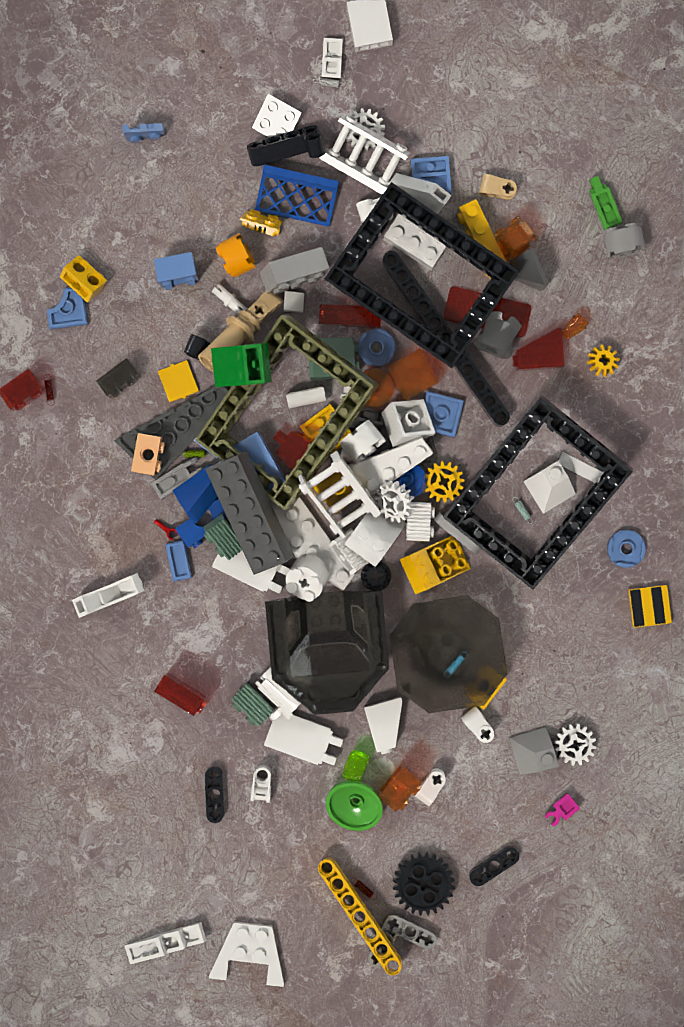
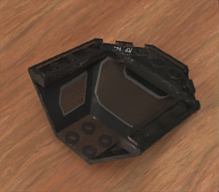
[265,591,389,715]

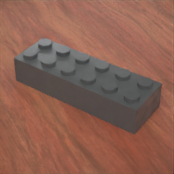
[205,450,295,575]

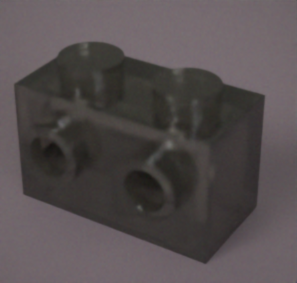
[96,358,141,398]

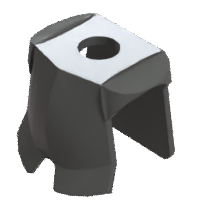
[474,311,522,359]

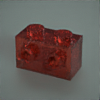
[0,369,45,411]

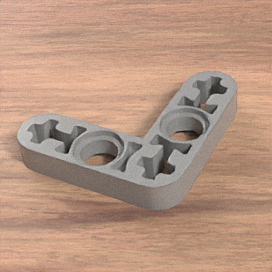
[368,913,437,968]

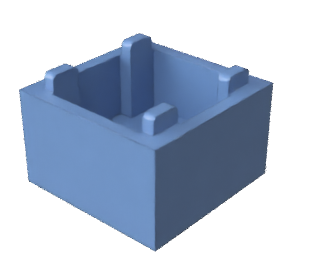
[154,252,199,290]

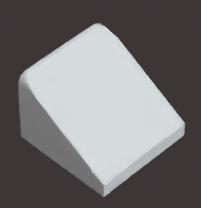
[284,291,304,313]

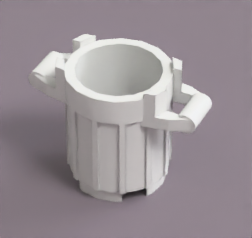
[255,666,318,721]

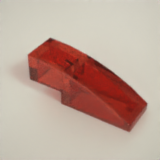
[319,304,381,329]

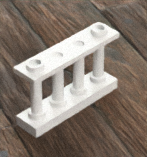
[320,115,410,194]
[298,451,381,539]

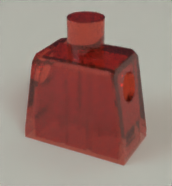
[273,430,314,470]

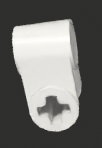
[460,706,494,743]
[250,764,272,803]
[413,768,446,806]

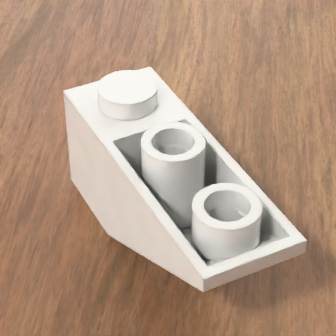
[388,173,452,214]

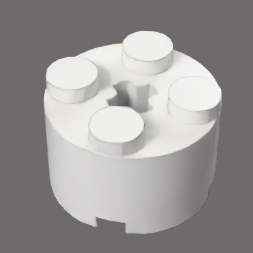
[340,420,386,465]
[286,555,330,602]

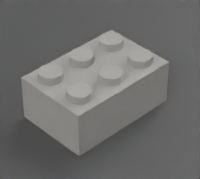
[260,247,330,295]

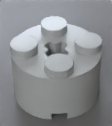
[604,223,646,259]

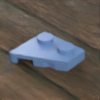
[410,156,452,194]

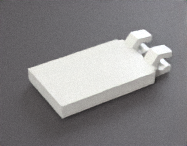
[212,551,290,593]
[264,714,344,765]

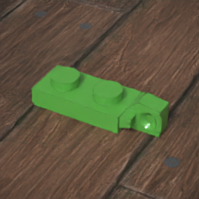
[589,176,623,231]

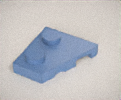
[122,123,165,143]

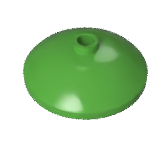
[326,781,383,831]

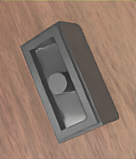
[350,406,384,432]

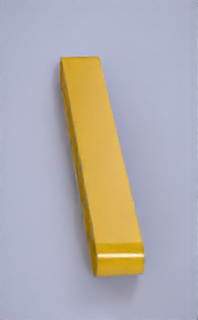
[318,857,403,975]

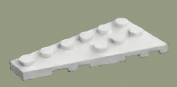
[268,497,355,591]

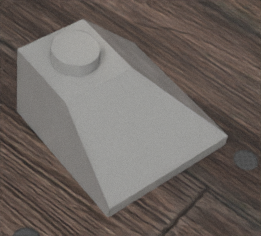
[509,727,559,775]

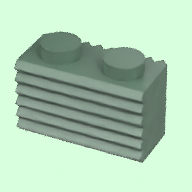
[203,513,242,560]
[231,682,275,727]

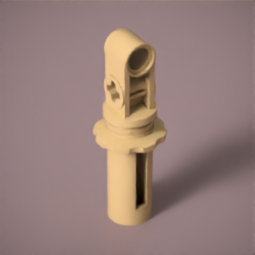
[198,291,283,372]

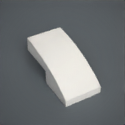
[322,38,343,78]

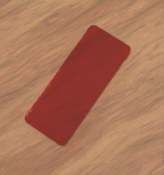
[443,286,531,338]

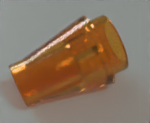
[560,313,589,340]

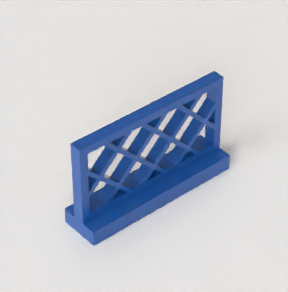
[255,165,339,227]

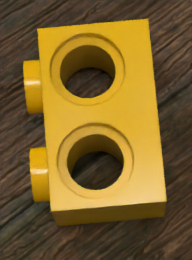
[60,255,107,303]

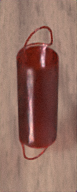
[44,374,55,406]
[351,878,377,900]

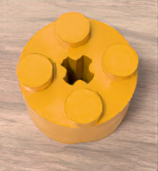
[215,233,257,278]

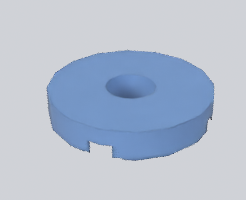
[358,328,396,367]
[607,530,646,568]

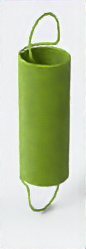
[180,450,211,458]

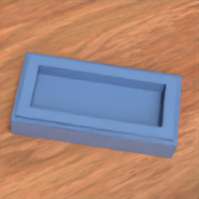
[165,541,192,582]

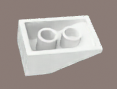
[345,501,407,567]

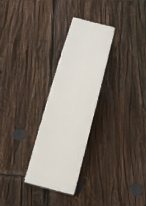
[125,922,207,964]

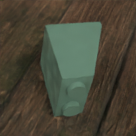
[308,337,359,381]

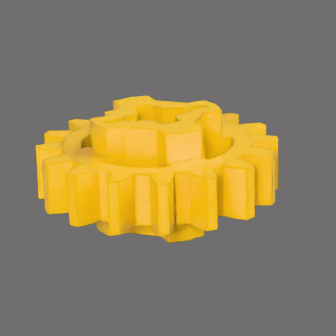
[424,461,465,503]

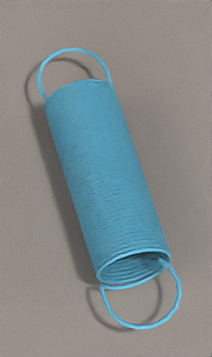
[444,652,468,676]

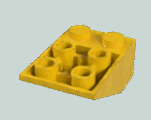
[400,536,471,594]

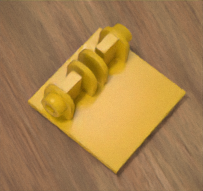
[240,209,283,236]

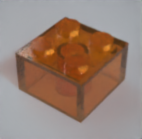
[386,349,439,401]
[378,763,422,812]

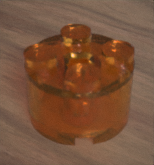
[495,216,538,261]
[364,368,394,408]

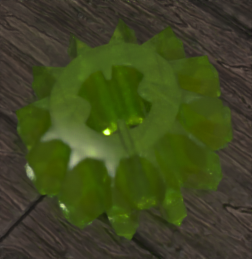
[343,750,369,782]

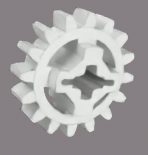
[346,108,385,151]
[375,480,415,523]
[554,723,596,766]

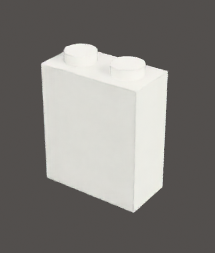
[347,0,393,52]

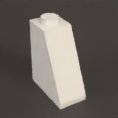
[364,696,402,754]

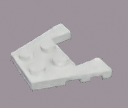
[209,921,284,987]

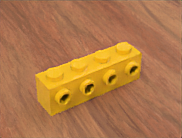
[457,199,506,280]

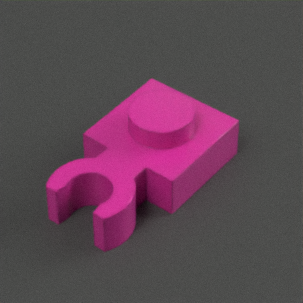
[544,793,580,826]

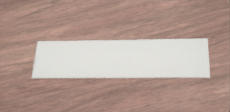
[558,452,603,483]

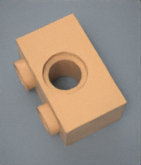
[131,433,165,476]

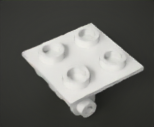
[252,94,302,137]

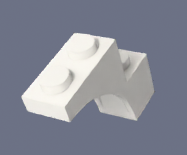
[72,573,144,618]

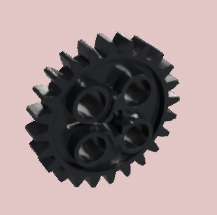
[393,852,455,916]

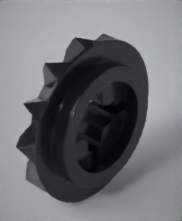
[361,561,391,591]

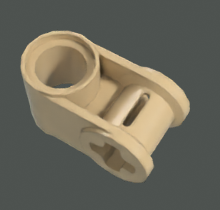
[479,174,517,200]

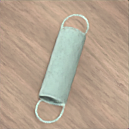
[513,497,533,524]

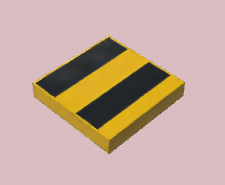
[628,585,672,628]

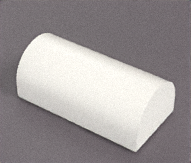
[286,386,326,409]

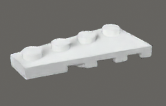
[348,436,433,496]

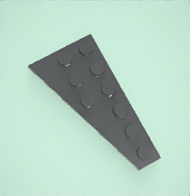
[114,387,228,480]

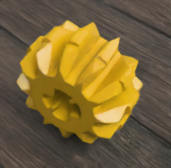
[587,344,620,377]

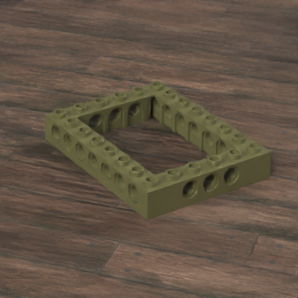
[195,314,379,510]

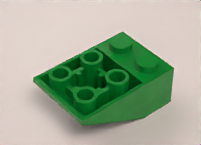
[211,343,272,387]

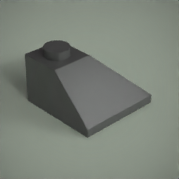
[509,248,548,291]

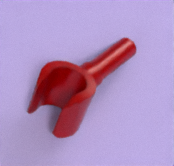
[154,519,178,540]

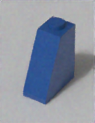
[173,464,218,524]

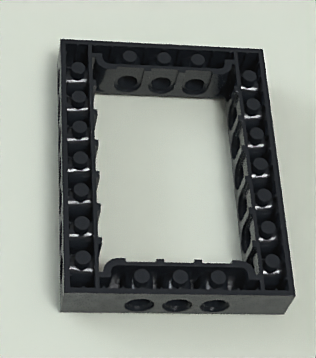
[325,182,520,369]
[443,395,633,590]

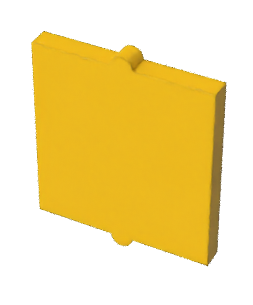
[158,360,199,402]

